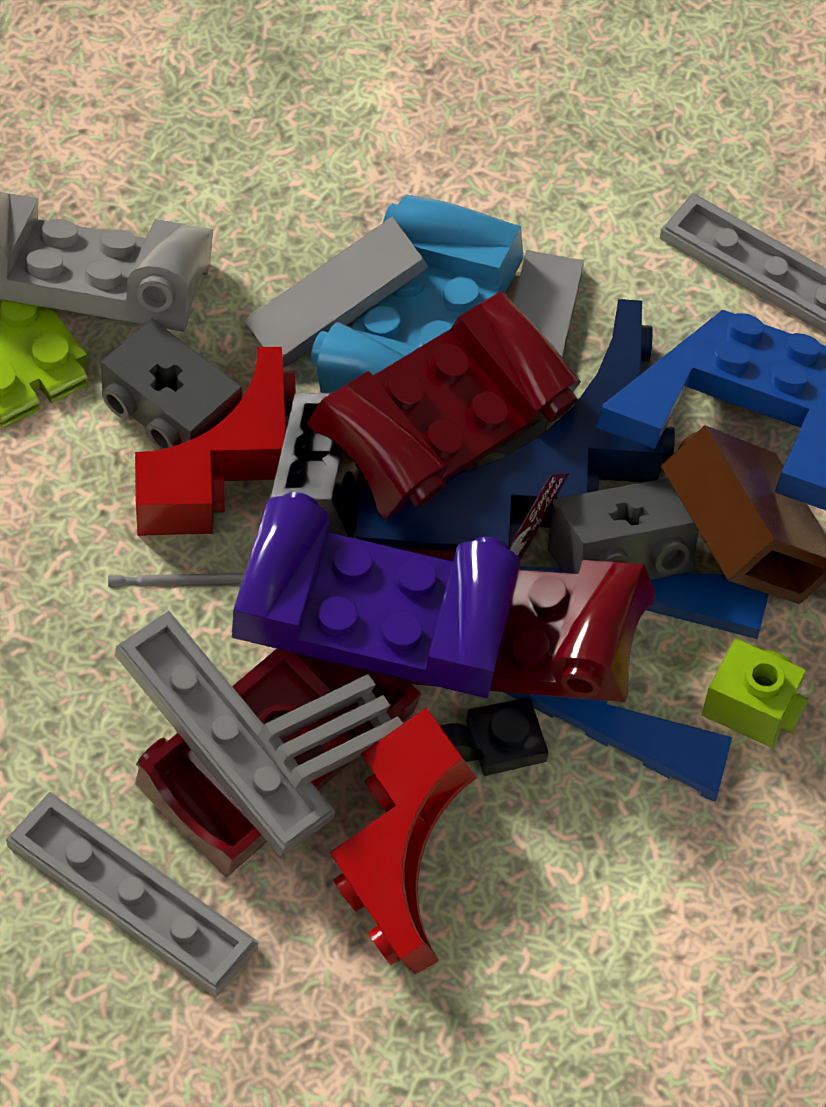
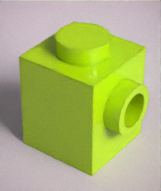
[701,638,809,748]

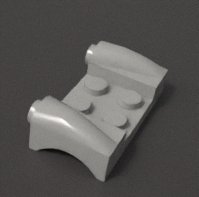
[0,192,213,332]

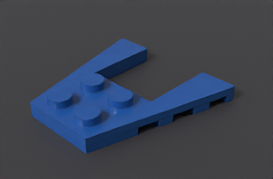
[596,310,826,511]
[503,566,769,802]

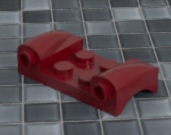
[307,291,581,521]
[396,548,656,702]
[135,649,421,878]

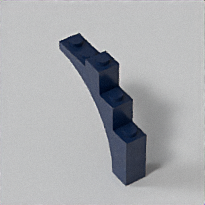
[356,299,675,555]

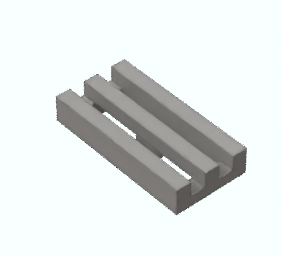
[258,674,403,789]

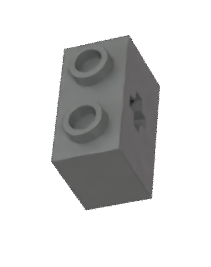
[100,318,242,449]
[547,478,699,580]

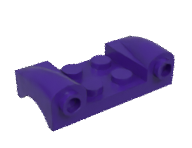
[232,492,521,699]

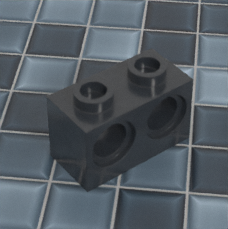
[271,393,365,538]

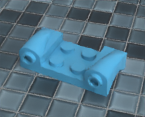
[311,194,523,393]

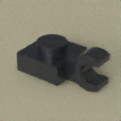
[440,697,549,776]

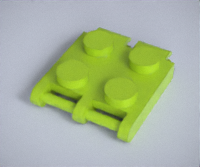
[0,299,88,428]

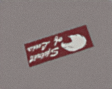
[509,473,570,561]

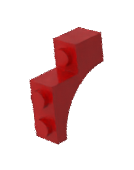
[135,346,296,536]
[329,707,477,974]

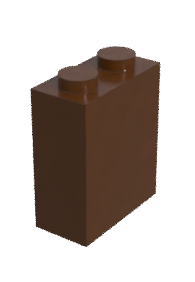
[661,425,826,605]

